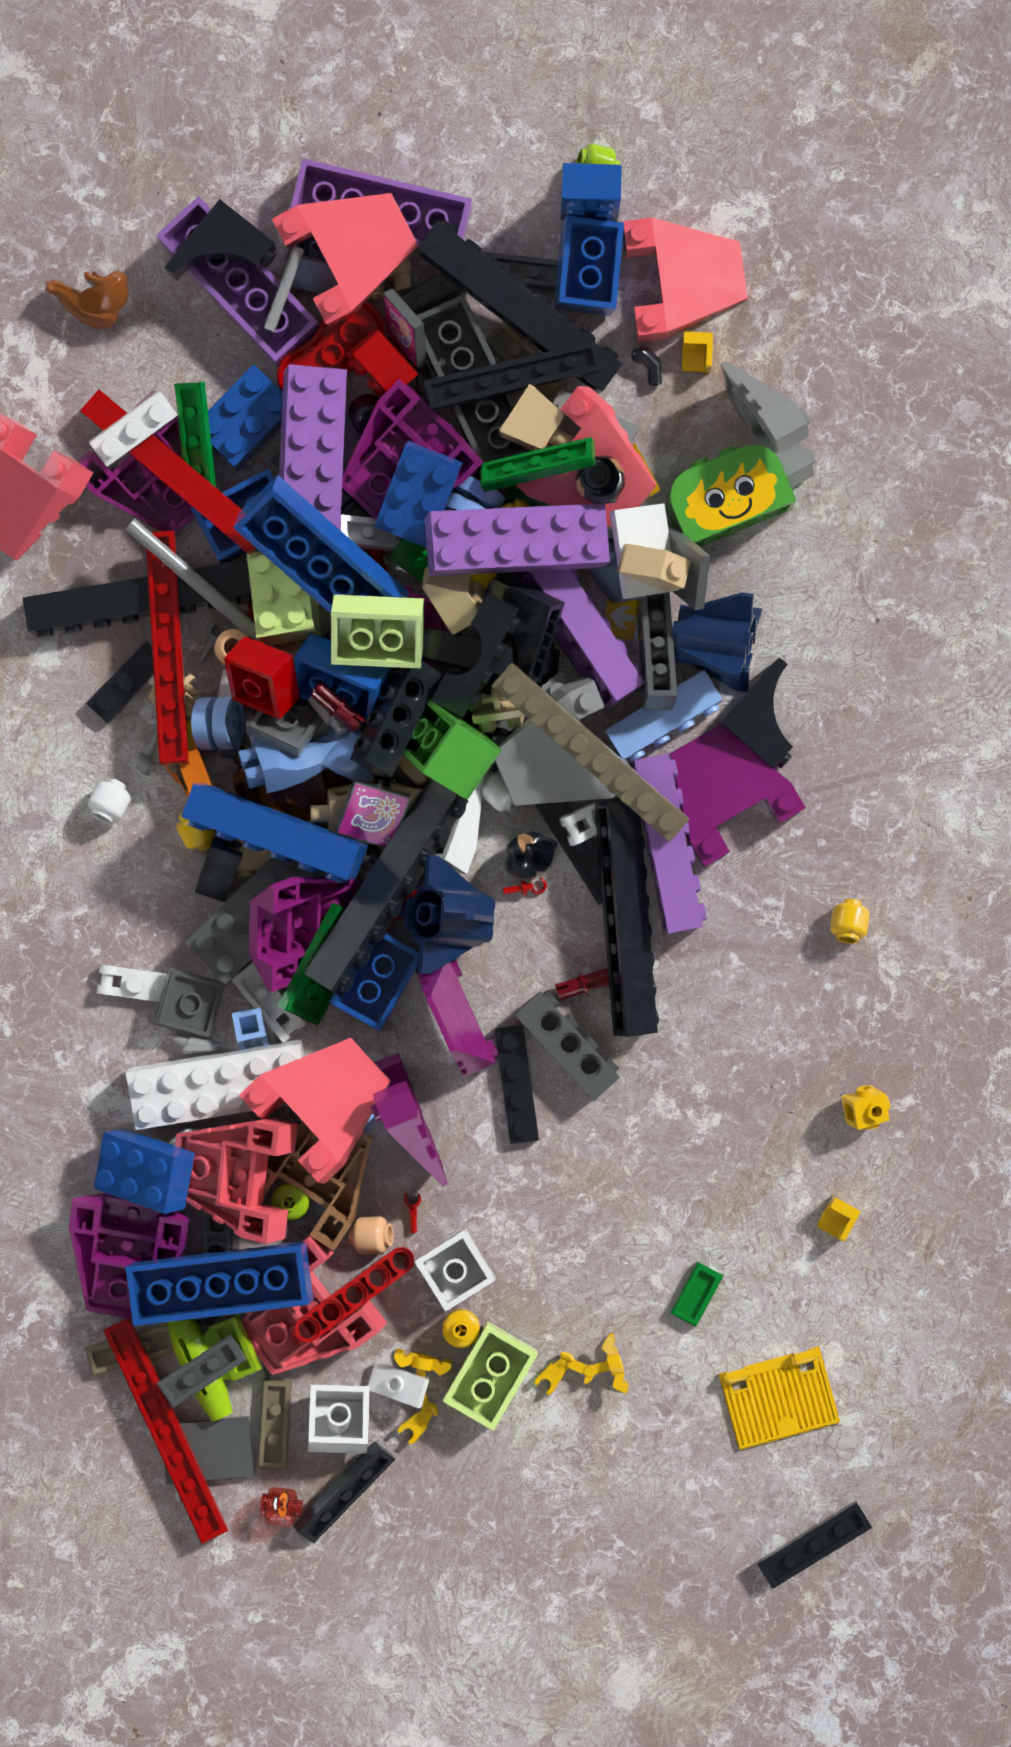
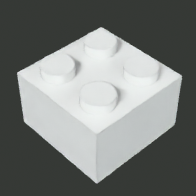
[414,1228,496,1312]
[308,1385,370,1454]

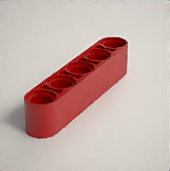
[290,1247,415,1345]

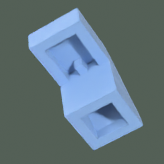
[232,1007,269,1050]

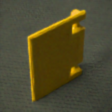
[718,1346,840,1450]

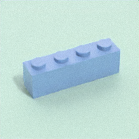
[604,670,723,763]

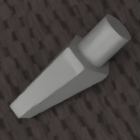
[308,697,348,735]
[172,1032,221,1054]

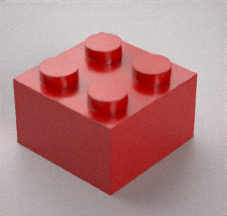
[345,330,418,397]
[224,636,300,719]

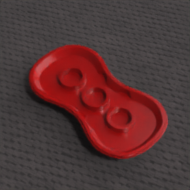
[276,300,388,392]

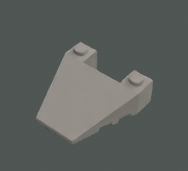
[721,361,816,488]
[495,676,629,806]

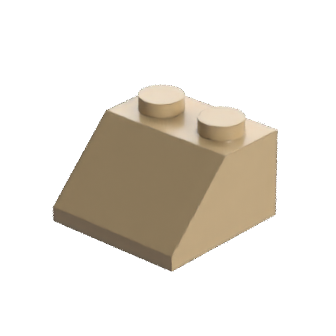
[422,567,486,635]

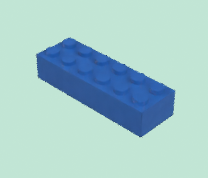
[233,475,409,613]
[181,783,368,883]
[125,1241,314,1326]

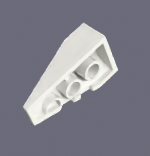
[434,776,485,874]

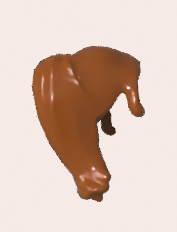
[45,270,129,329]

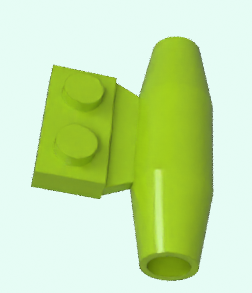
[166,1314,262,1422]

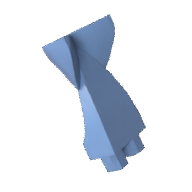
[238,728,373,793]

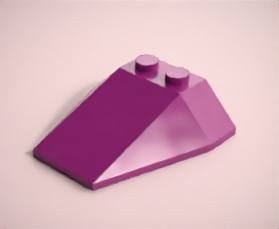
[342,379,483,520]
[249,877,361,993]
[69,1192,189,1319]

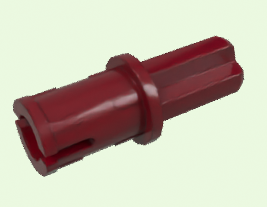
[311,683,365,733]
[555,968,609,1002]

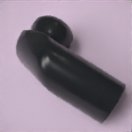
[631,346,662,386]

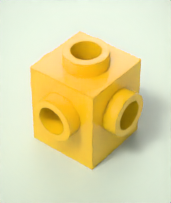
[841,1085,890,1130]

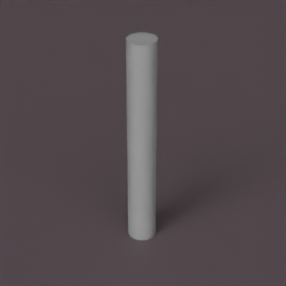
[263,246,304,333]

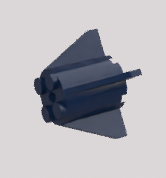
[672,592,762,692]
[398,855,496,974]

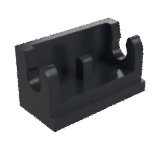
[195,831,243,902]

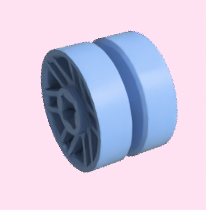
[445,476,506,510]
[191,696,246,750]

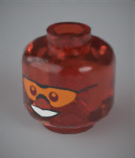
[260,1487,303,1527]

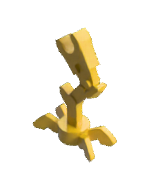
[534,1333,629,1395]
[394,1348,452,1444]

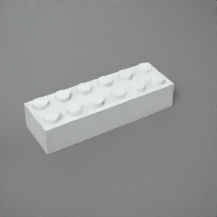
[126,1040,304,1130]

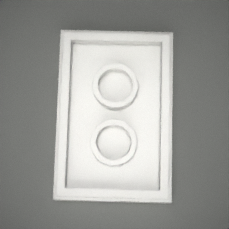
[609,503,678,599]

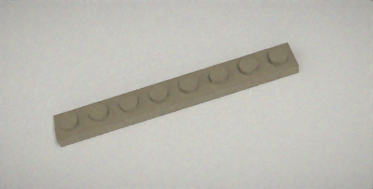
[492,663,690,842]

